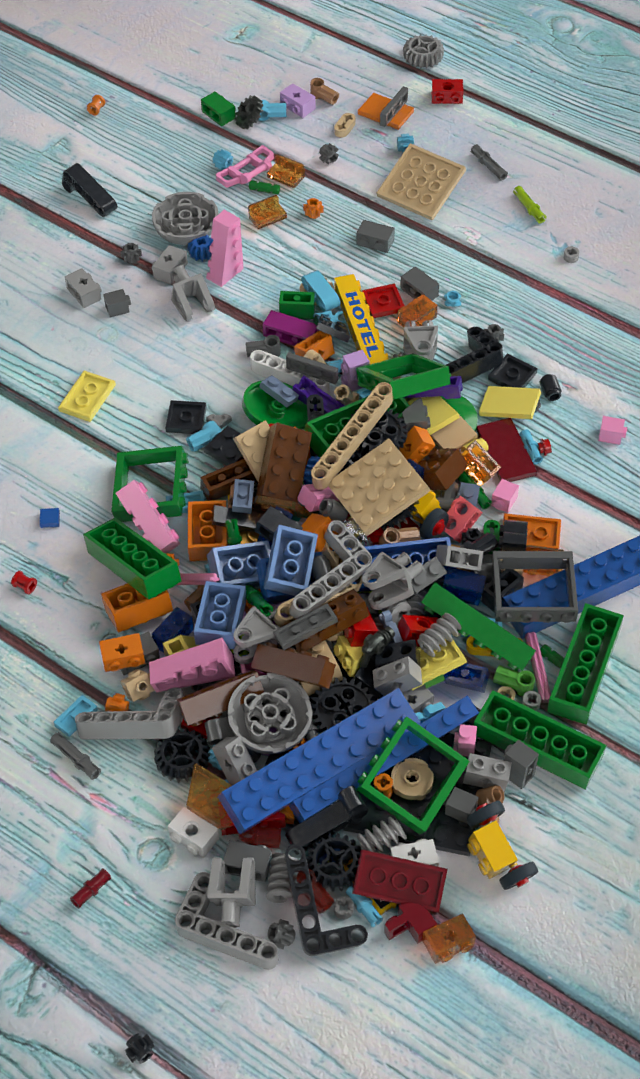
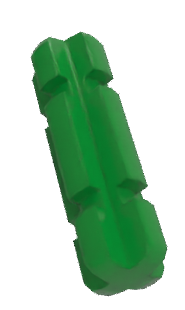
[249,180,280,195]
[540,644,565,668]

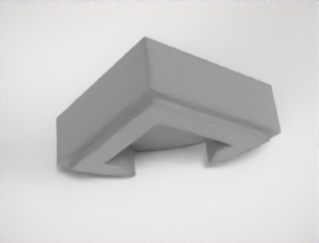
[206,414,232,429]

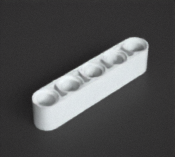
[250,350,329,395]

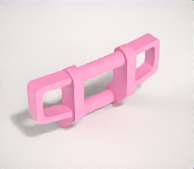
[216,145,274,188]

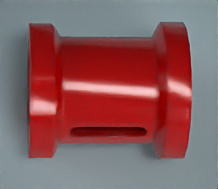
[11,571,37,594]

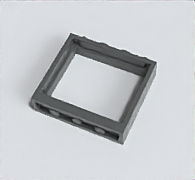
[492,551,578,623]

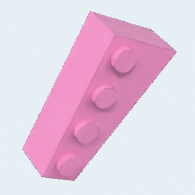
[206,209,243,287]
[116,480,180,553]
[149,638,235,693]

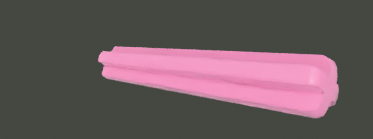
[176,573,220,585]
[525,632,551,704]

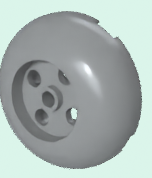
[152,192,218,245]
[228,673,312,754]

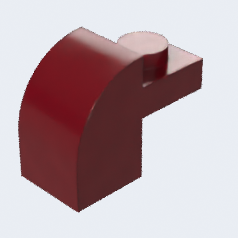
[384,903,437,944]

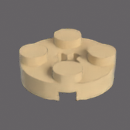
[391,758,434,800]

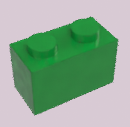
[201,91,236,127]
[279,291,315,319]

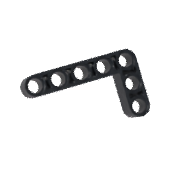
[446,327,504,383]
[284,844,368,956]

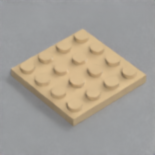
[376,143,466,221]
[328,439,431,537]

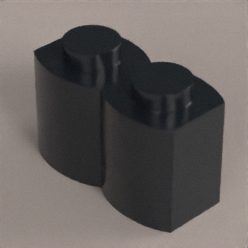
[498,520,528,551]

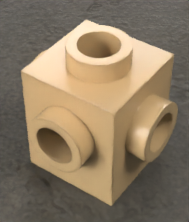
[120,669,155,702]

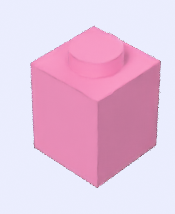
[598,416,627,445]
[491,479,519,513]

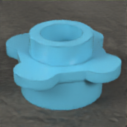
[444,291,461,307]

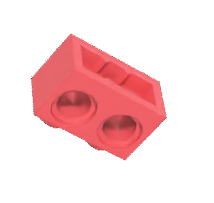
[444,496,483,543]

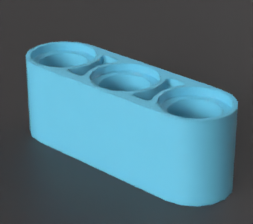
[301,270,341,312]

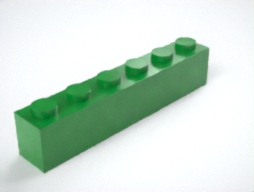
[421,582,536,671]

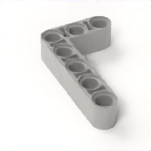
[289,520,372,619]
[75,688,184,740]
[175,872,279,970]

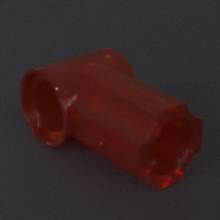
[238,826,281,849]
[296,870,335,914]

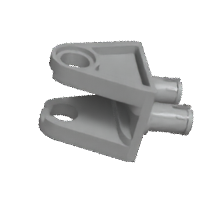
[171,265,215,321]
[403,320,438,361]
[362,552,424,610]
[234,606,281,664]
[207,857,256,928]

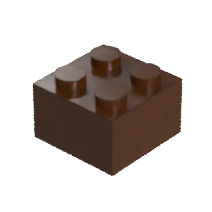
[415,448,469,490]

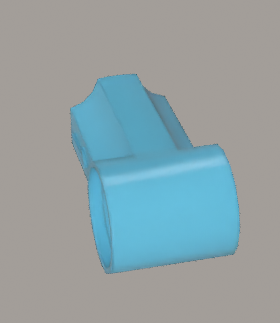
[258,100,287,121]
[186,421,222,452]

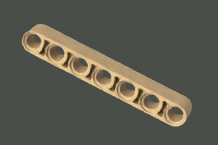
[311,382,393,490]

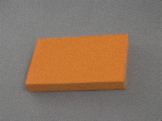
[358,93,414,130]
[503,513,561,551]

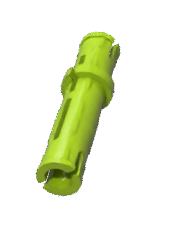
[513,186,547,224]

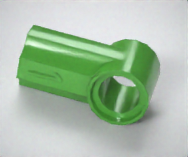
[493,665,535,696]

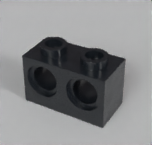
[375,639,420,668]

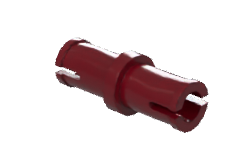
[70,868,112,909]

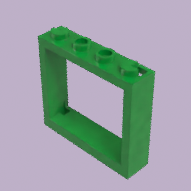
[356,353,451,400]
[111,445,189,522]
[356,716,470,835]

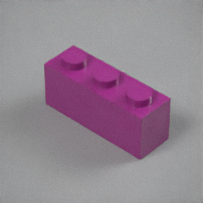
[263,310,319,346]

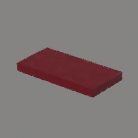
[476,418,537,482]
[352,849,448,913]

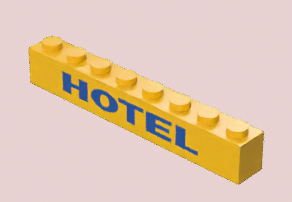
[334,274,389,364]

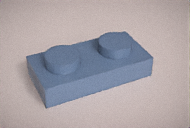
[259,375,299,408]
[232,479,254,514]
[458,482,480,514]

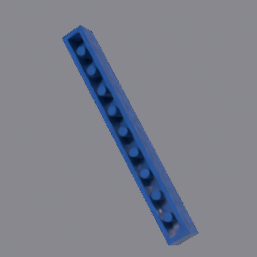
[289,695,479,823]

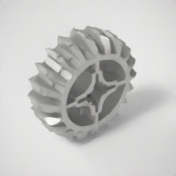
[403,34,444,69]

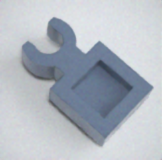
[378,610,402,644]

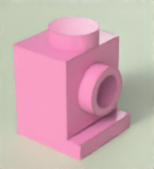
[453,724,477,757]

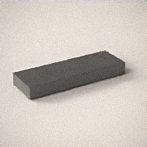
[380,86,408,127]
[286,352,338,384]
[273,603,338,650]

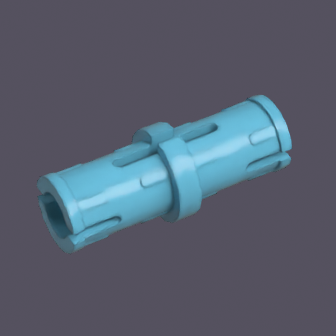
[519,429,543,465]
[346,886,383,927]

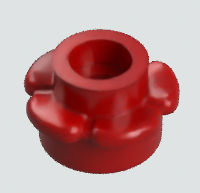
[537,439,552,456]

